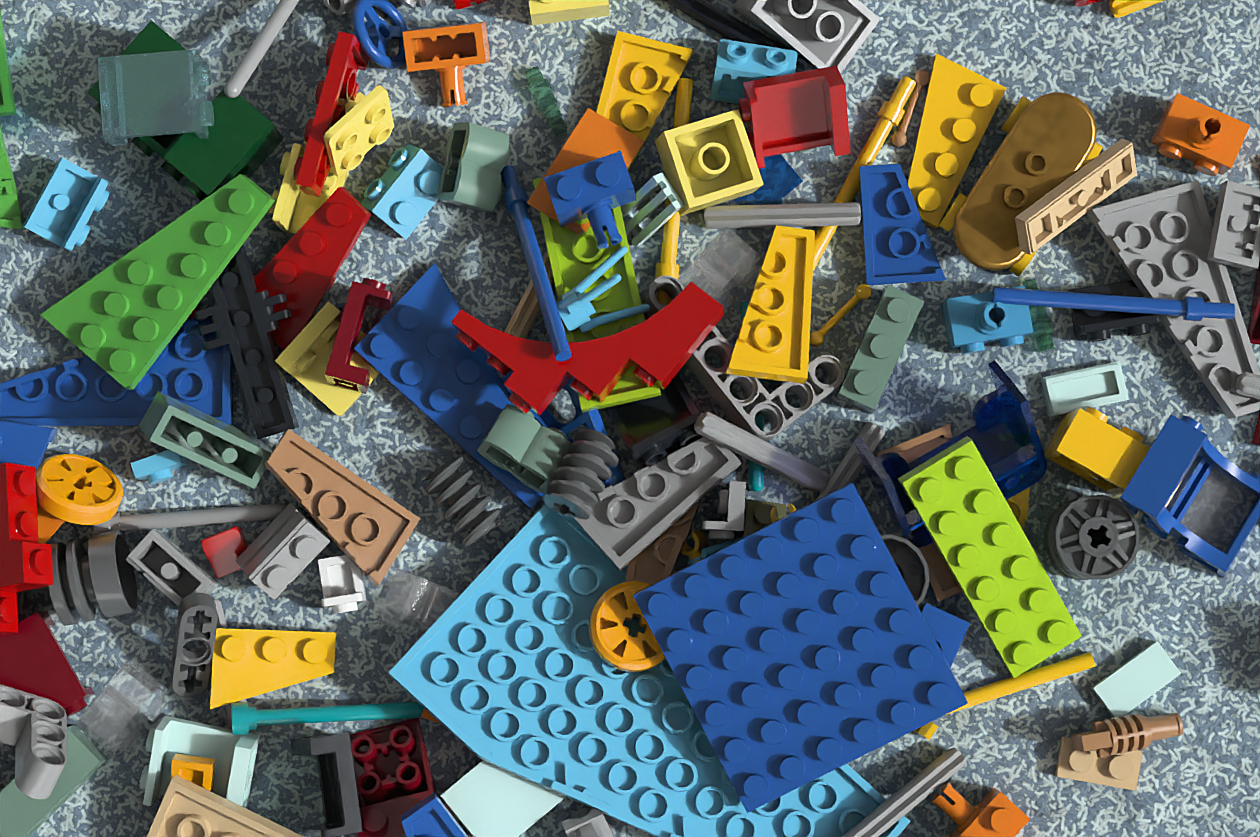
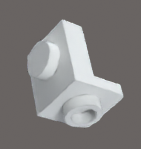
[318,555,367,614]

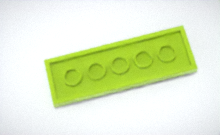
[533,177,661,412]
[898,436,1082,678]

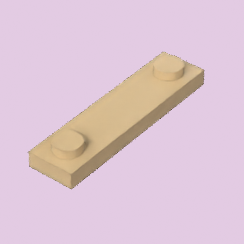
[1015,139,1137,255]

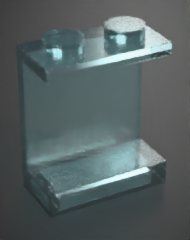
[97,49,214,146]

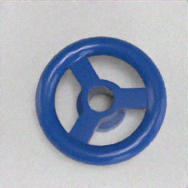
[352,0,408,69]

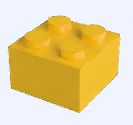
[1042,407,1150,495]

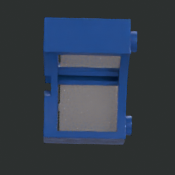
[1120,414,1260,578]

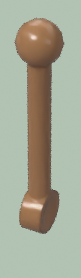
[891,70,930,147]

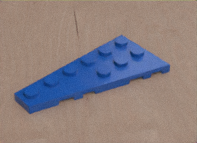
[354,263,546,510]
[0,317,233,427]

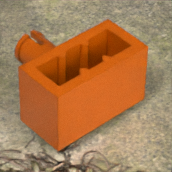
[402,21,491,107]
[1151,93,1250,176]
[931,782,1030,837]

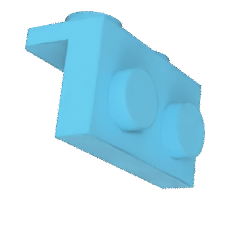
[361,144,443,239]
[22,157,109,252]

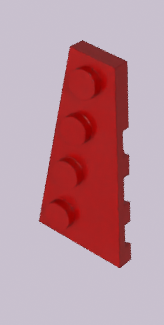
[293,31,369,198]
[254,187,371,351]

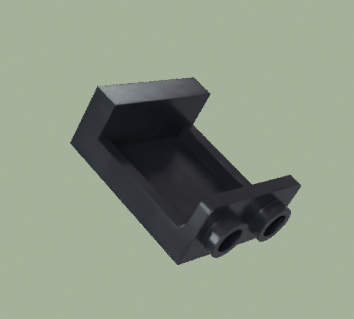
[605,373,703,468]
[290,733,363,837]

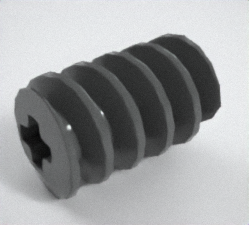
[542,428,619,520]
[423,456,502,547]

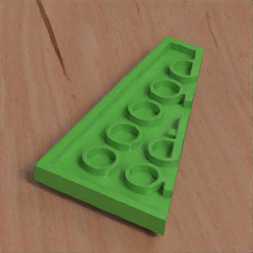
[40,174,276,390]

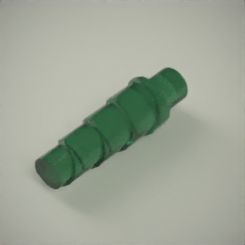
[524,66,568,138]
[1022,279,1055,353]

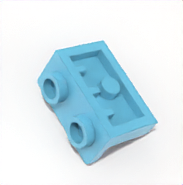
[710,39,797,104]

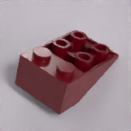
[349,718,438,837]

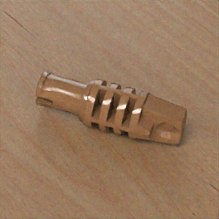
[1071,713,1183,758]

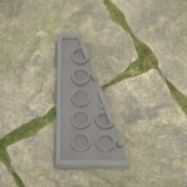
[1087,180,1260,419]

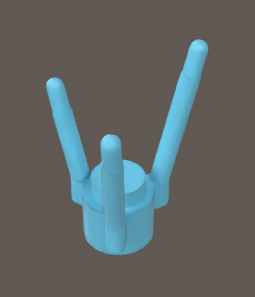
[556,246,650,334]

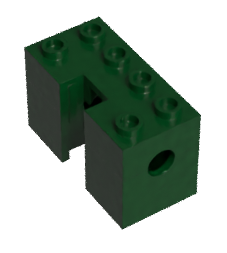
[87,20,284,201]

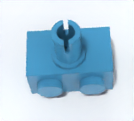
[942,285,1034,355]

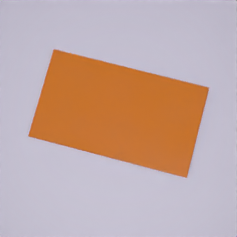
[527,108,644,237]

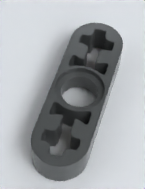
[170,593,218,698]

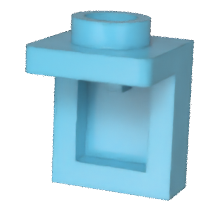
[130,450,188,485]

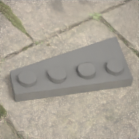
[574,437,741,571]

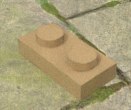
[1055,736,1143,791]

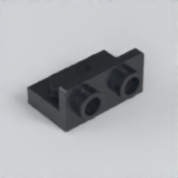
[1068,280,1160,343]

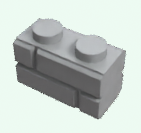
[235,502,330,600]
[125,529,219,606]

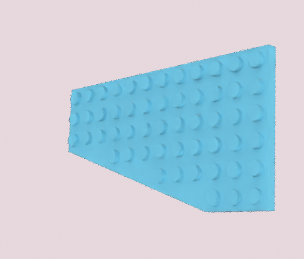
[388,504,910,837]

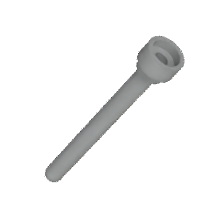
[224,0,299,98]
[93,503,287,534]

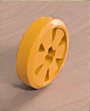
[35,454,123,525]
[589,581,665,672]

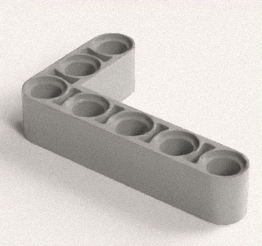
[642,275,845,442]
[0,684,68,799]

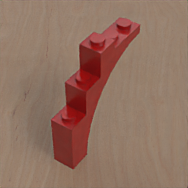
[451,282,724,416]
[0,463,53,636]

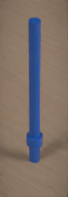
[501,165,572,361]
[992,287,1235,321]

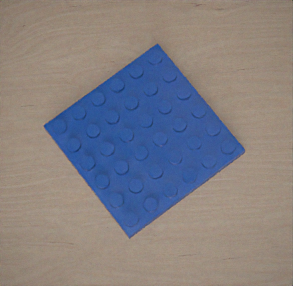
[633,481,968,813]

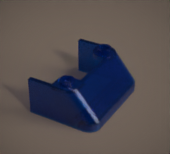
[854,360,1047,548]

